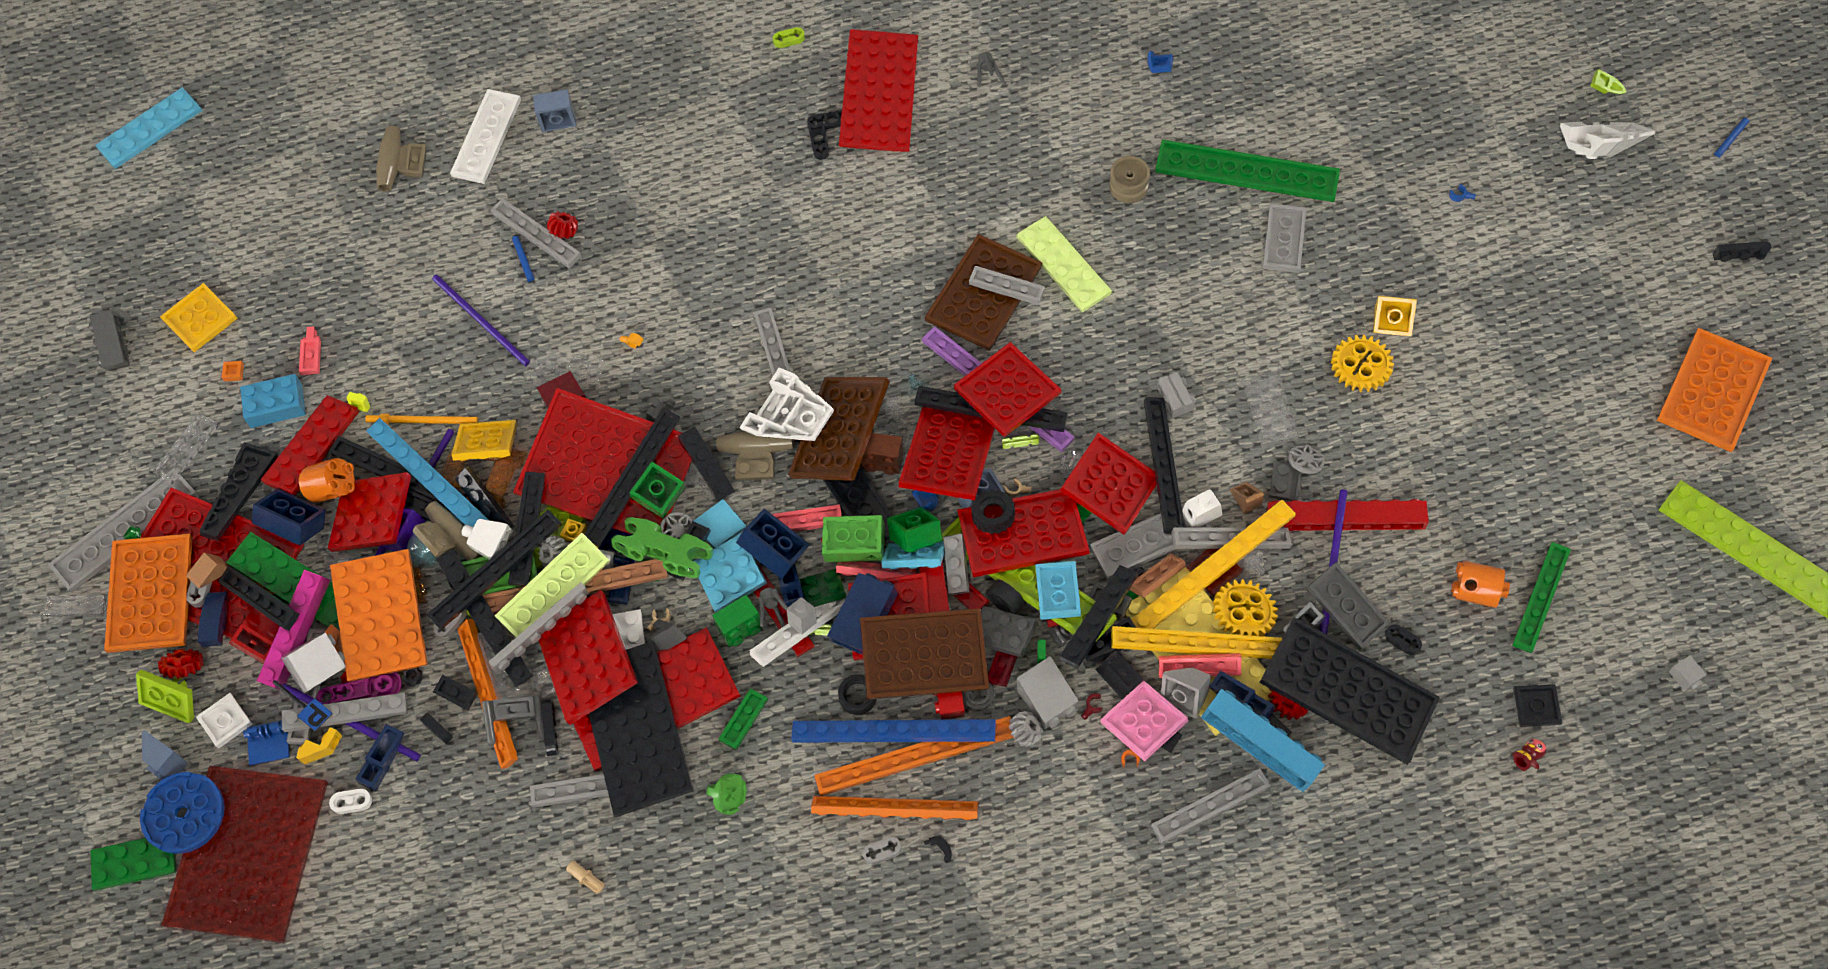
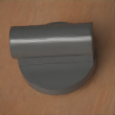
[1048,625,1071,648]

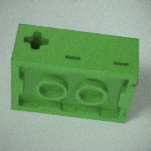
[821,515,885,562]

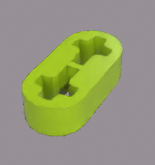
[773,27,805,48]

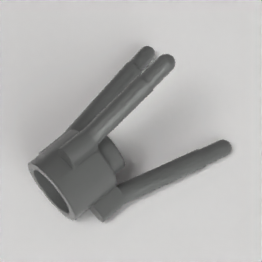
[977,52,1006,87]
[757,588,788,627]

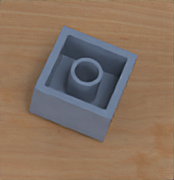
[533,89,576,132]

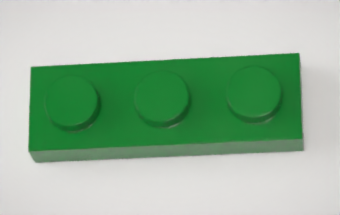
[718,688,768,751]

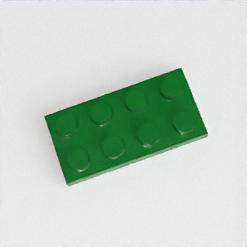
[90,838,177,891]

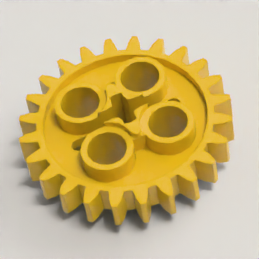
[1331,335,1394,392]
[1212,579,1278,636]

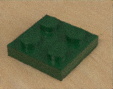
[800,569,846,607]

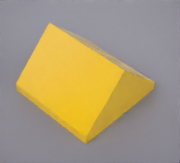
[1373,295,1417,336]

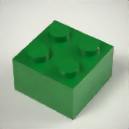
[629,462,685,519]
[887,507,942,553]
[712,595,762,647]

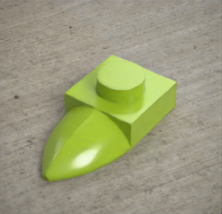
[1590,69,1627,94]

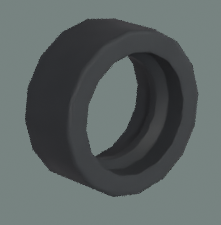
[986,580,1024,614]
[838,674,877,715]

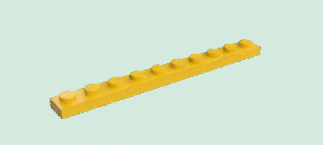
[1131,500,1296,629]
[1111,626,1282,659]

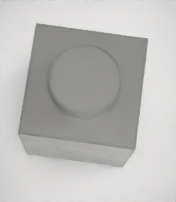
[787,597,817,634]
[1669,655,1707,691]

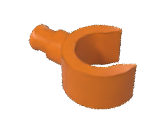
[1121,750,1140,767]

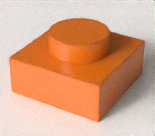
[222,361,244,381]

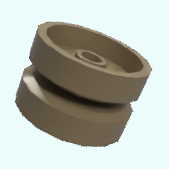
[1109,156,1150,203]

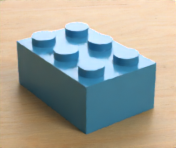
[240,374,306,428]

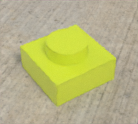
[346,392,370,412]

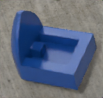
[1147,51,1174,73]
[912,490,939,512]

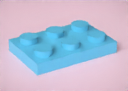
[881,541,945,570]
[1035,561,1081,620]

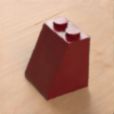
[537,371,586,409]

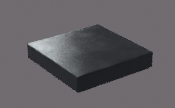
[1513,684,1563,727]

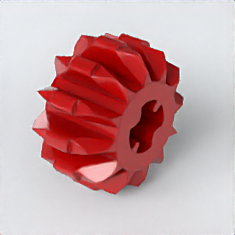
[547,211,578,239]

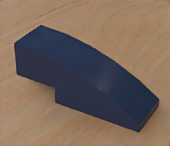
[778,565,805,607]
[197,591,228,647]
[1209,670,1274,719]
[355,724,404,792]

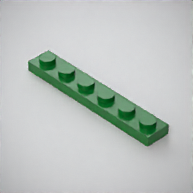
[1512,542,1571,653]

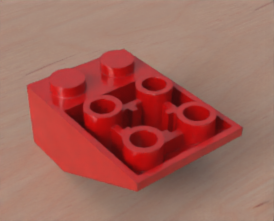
[229,607,280,664]

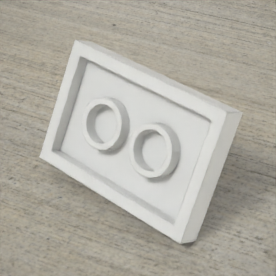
[612,609,645,650]

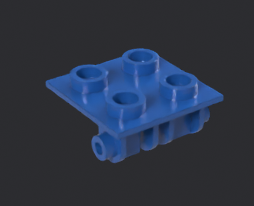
[243,720,290,766]

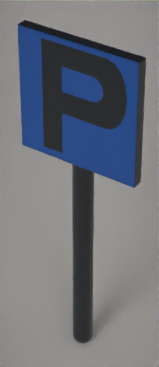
[273,680,333,731]

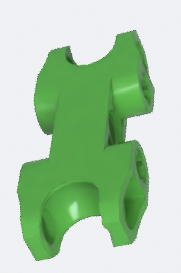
[611,517,713,578]

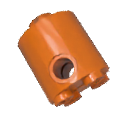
[299,458,355,503]
[1451,560,1510,608]

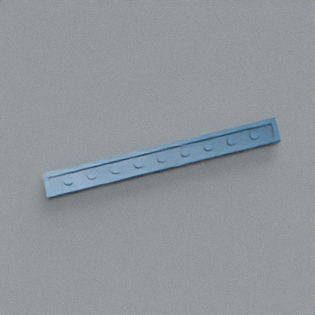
[366,418,488,527]

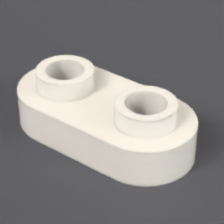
[329,789,372,814]

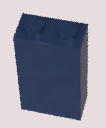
[827,573,898,655]

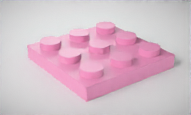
[1100,681,1188,761]

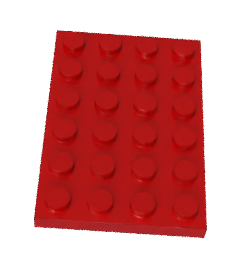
[898,407,995,501]
[957,489,1090,577]
[538,590,638,725]

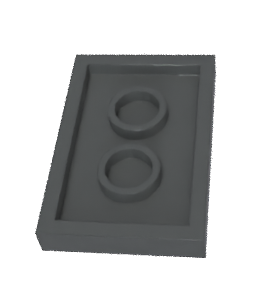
[981,606,1038,658]

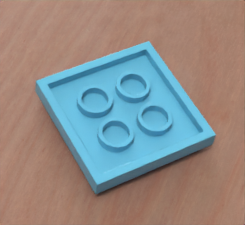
[694,533,767,612]

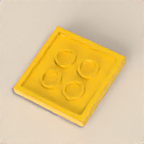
[160,283,238,353]
[452,420,517,461]

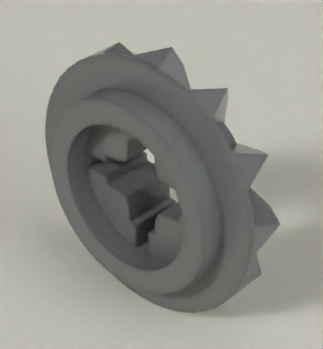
[962,683,994,711]

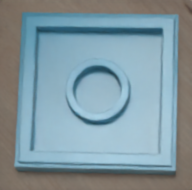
[694,499,746,549]

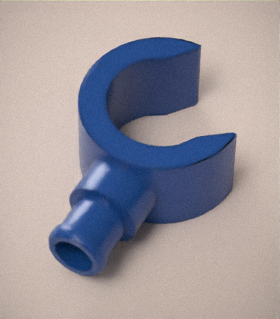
[1449,184,1476,202]

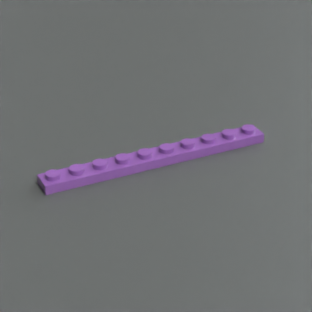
[922,326,1074,453]

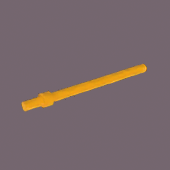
[365,413,478,425]

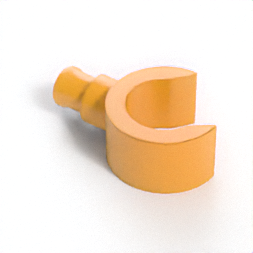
[620,333,644,349]

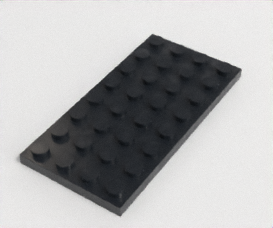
[1259,617,1440,765]
[589,641,694,817]

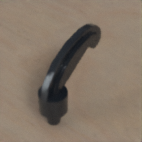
[924,836,952,862]

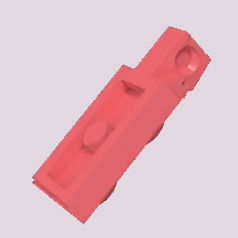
[299,326,321,375]

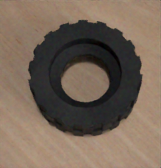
[971,489,1015,534]

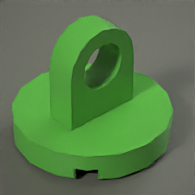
[706,773,747,815]

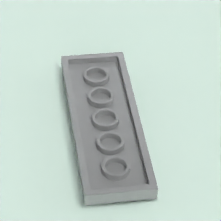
[1090,503,1211,580]

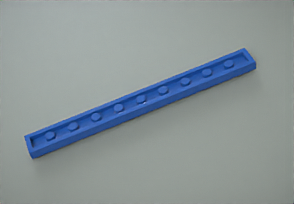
[791,719,996,743]

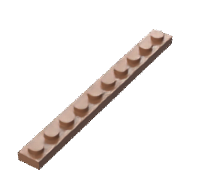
[482,559,668,614]

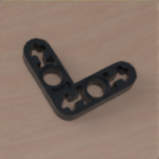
[807,110,842,160]

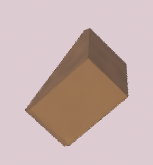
[1230,481,1264,514]
[187,553,229,589]

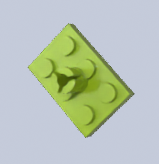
[136,669,194,724]

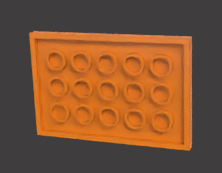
[1656,328,1772,452]
[104,534,192,653]
[330,549,428,682]

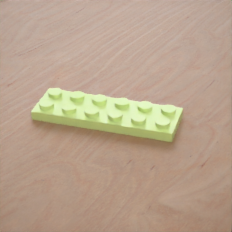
[1016,216,1112,312]
[495,533,610,637]

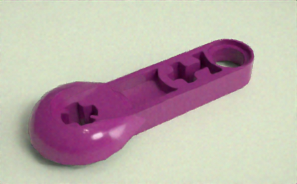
[316,672,402,704]

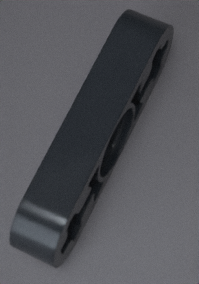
[541,699,559,756]

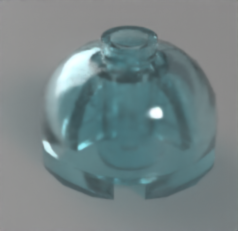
[407,533,438,566]

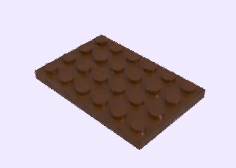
[925,234,1042,351]
[788,377,890,481]
[859,609,989,700]

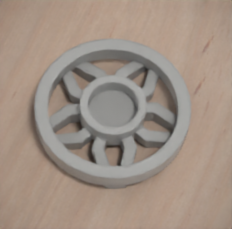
[1288,445,1325,474]
[660,512,692,539]

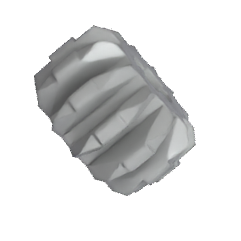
[537,536,568,567]
[1008,711,1043,747]

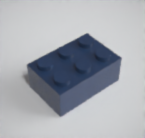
[252,488,325,545]
[736,508,810,579]

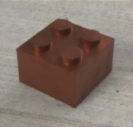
[861,433,904,475]

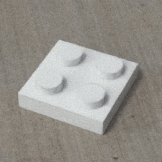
[196,693,253,749]

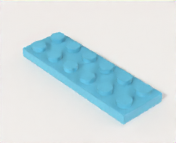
[95,87,202,169]

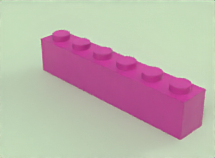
[257,570,330,689]

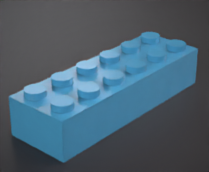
[1201,689,1325,792]

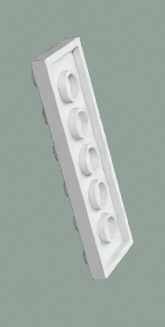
[450,89,521,184]

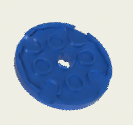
[140,772,225,854]

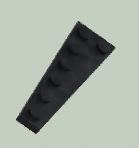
[199,442,278,541]

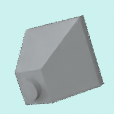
[1161,667,1211,719]

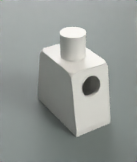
[1182,489,1222,528]
[462,519,513,560]

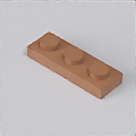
[1130,553,1186,598]

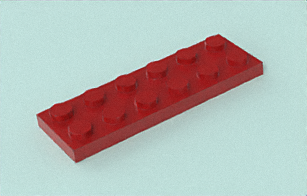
[261,395,359,496]

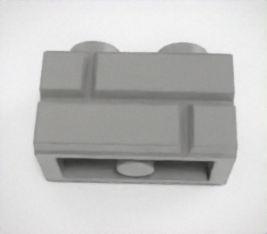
[1157,372,1196,418]

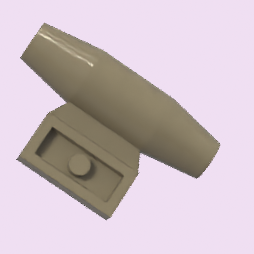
[376,126,427,192]
[717,432,794,480]
[413,501,484,561]

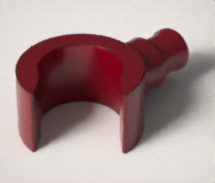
[1081,693,1103,720]

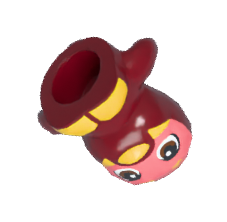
[1512,739,1547,771]

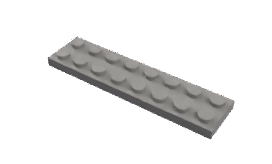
[48,468,198,593]

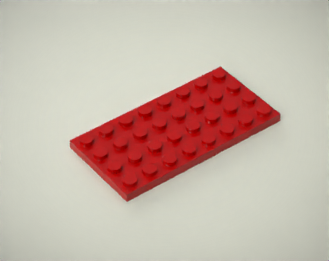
[839,29,918,152]
[573,627,741,772]

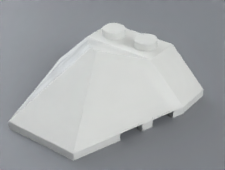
[1560,122,1655,159]
[740,368,834,441]

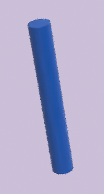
[1714,117,1749,158]
[512,236,535,282]

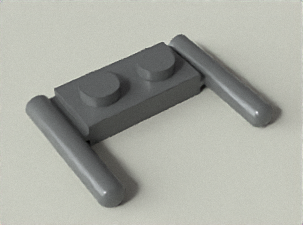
[482,695,544,745]

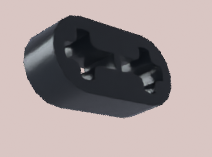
[1385,624,1422,655]
[420,713,453,744]

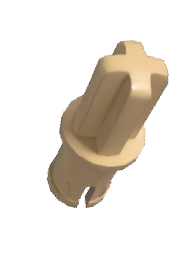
[566,860,605,894]

